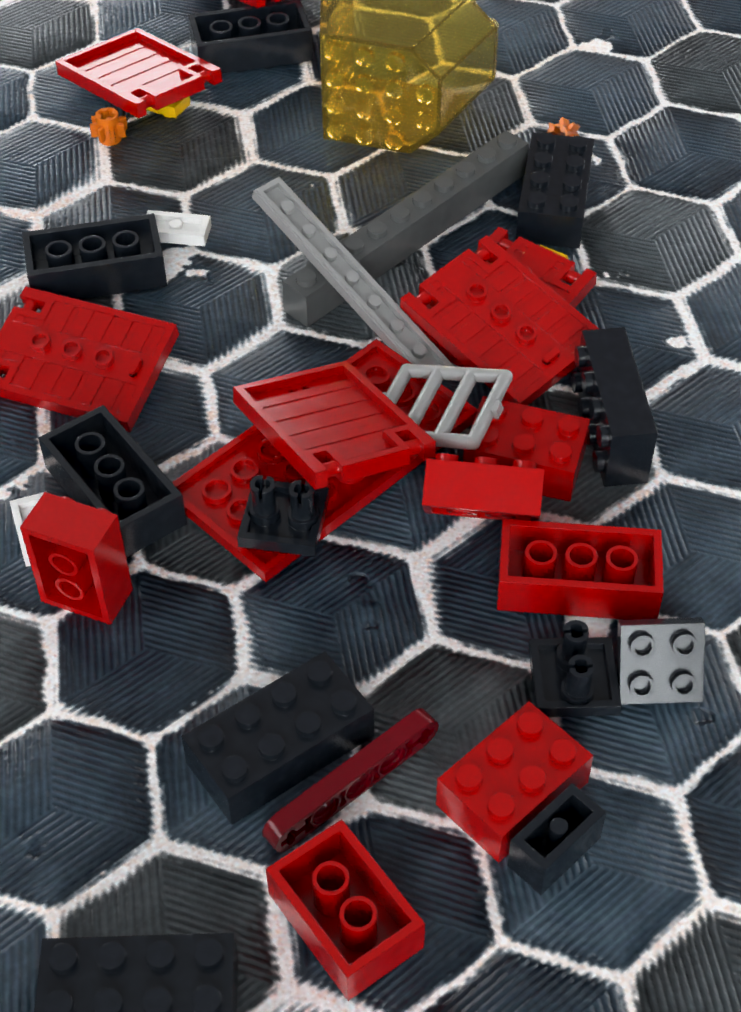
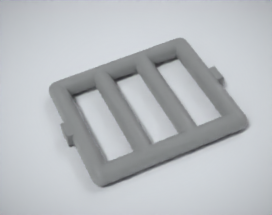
[382,363,513,450]

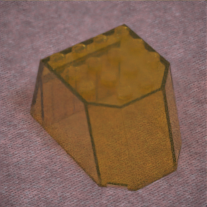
[320,0,499,154]

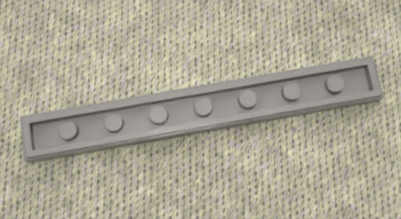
[252,176,454,366]

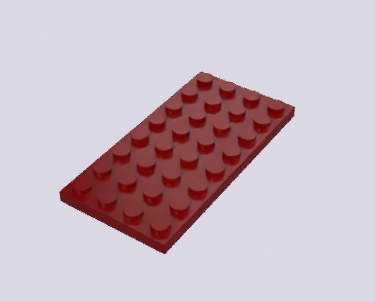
[172,339,478,582]

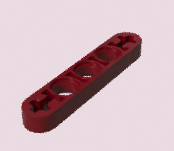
[262,708,439,853]

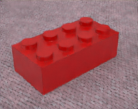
[497,519,664,620]

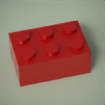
[463,396,591,502]
[422,453,545,521]
[20,492,133,625]
[436,701,594,863]
[266,819,425,1001]

